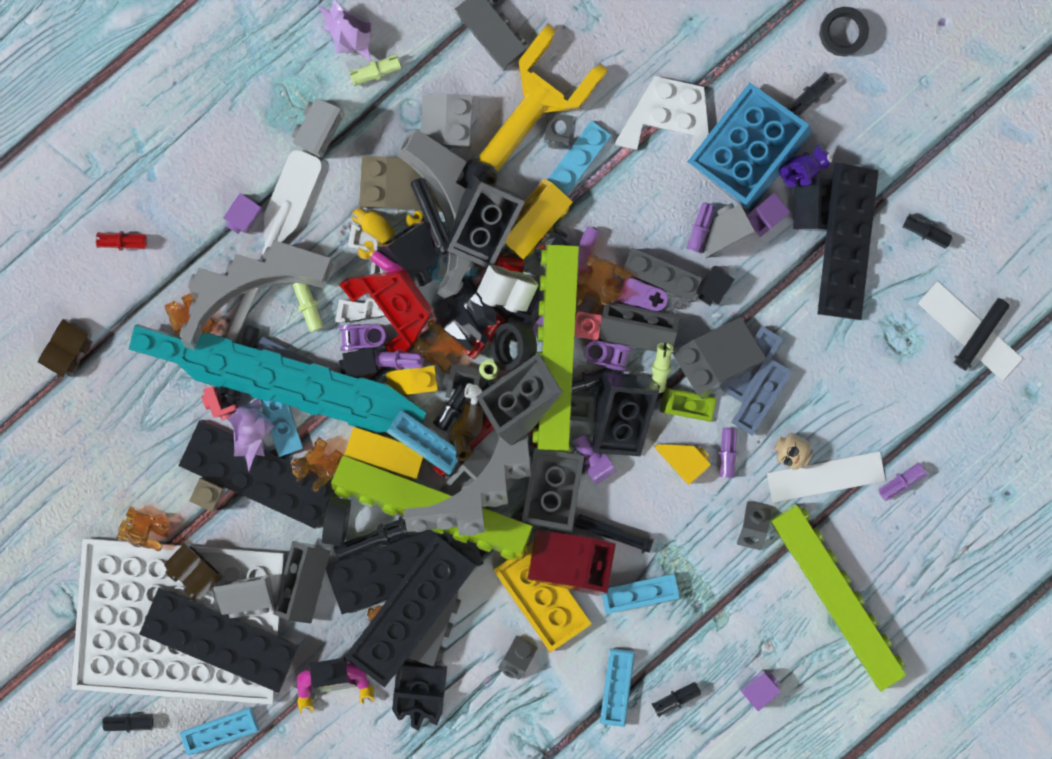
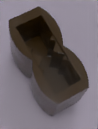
[38,319,93,378]
[164,542,224,600]

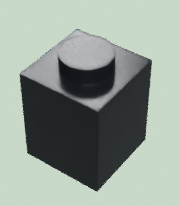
[696,266,735,306]
[339,348,379,377]

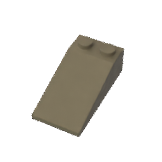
[359,155,463,212]

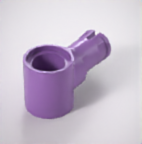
[575,226,600,279]
[573,434,617,485]

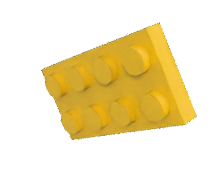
[493,541,592,653]

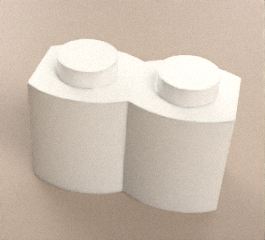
[477,265,538,313]

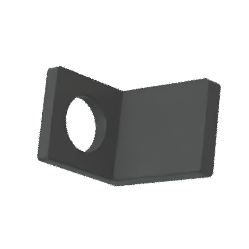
[544,113,573,150]
[737,501,772,550]

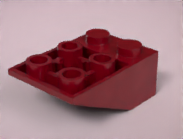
[527,530,616,596]

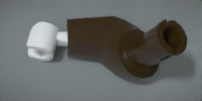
[449,384,483,461]

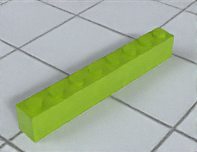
[532,245,579,451]
[331,456,532,560]
[770,504,906,692]

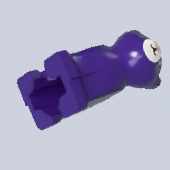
[779,144,832,187]

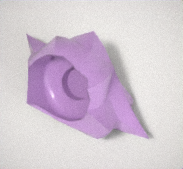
[317,0,372,61]
[227,399,275,471]

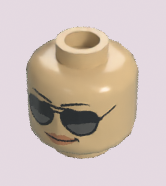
[774,433,813,470]

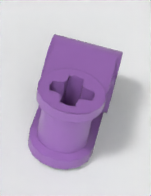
[618,277,668,311]
[338,324,388,351]
[583,341,633,372]

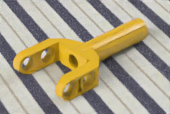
[479,23,609,172]

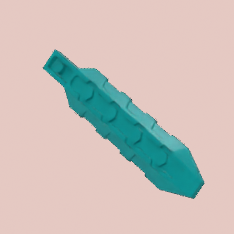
[128,324,427,432]

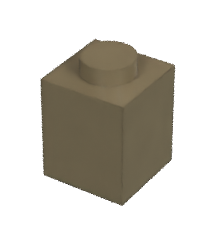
[189,477,226,512]

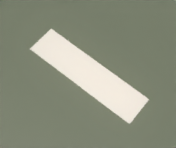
[918,281,1023,381]
[767,451,886,503]

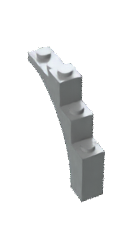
[396,129,474,299]
[180,240,333,350]
[404,434,531,535]

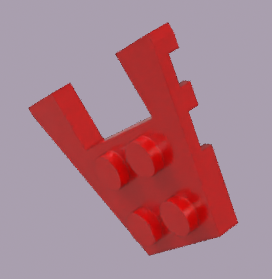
[339,269,434,353]

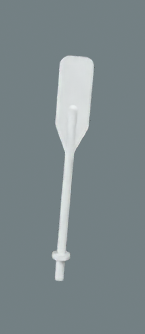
[226,150,322,343]

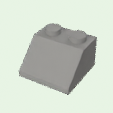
[421,94,473,149]
[292,98,345,159]
[703,203,754,257]
[440,448,515,510]
[214,575,275,618]

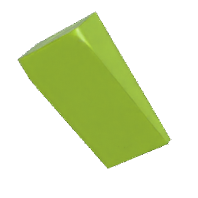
[660,388,717,422]

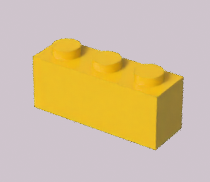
[504,179,573,260]
[344,427,424,481]

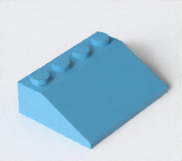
[687,82,812,212]

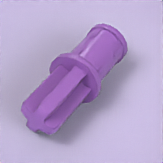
[686,202,715,253]
[375,350,424,370]
[718,427,738,478]
[878,463,927,501]

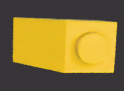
[386,366,439,395]
[654,443,711,485]

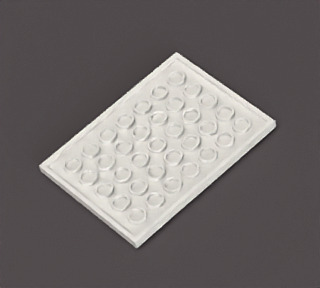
[72,538,285,704]

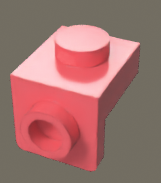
[574,311,602,340]
[201,386,239,421]

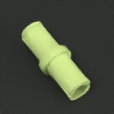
[349,54,402,87]
[293,283,324,332]
[652,343,674,393]
[479,359,500,380]

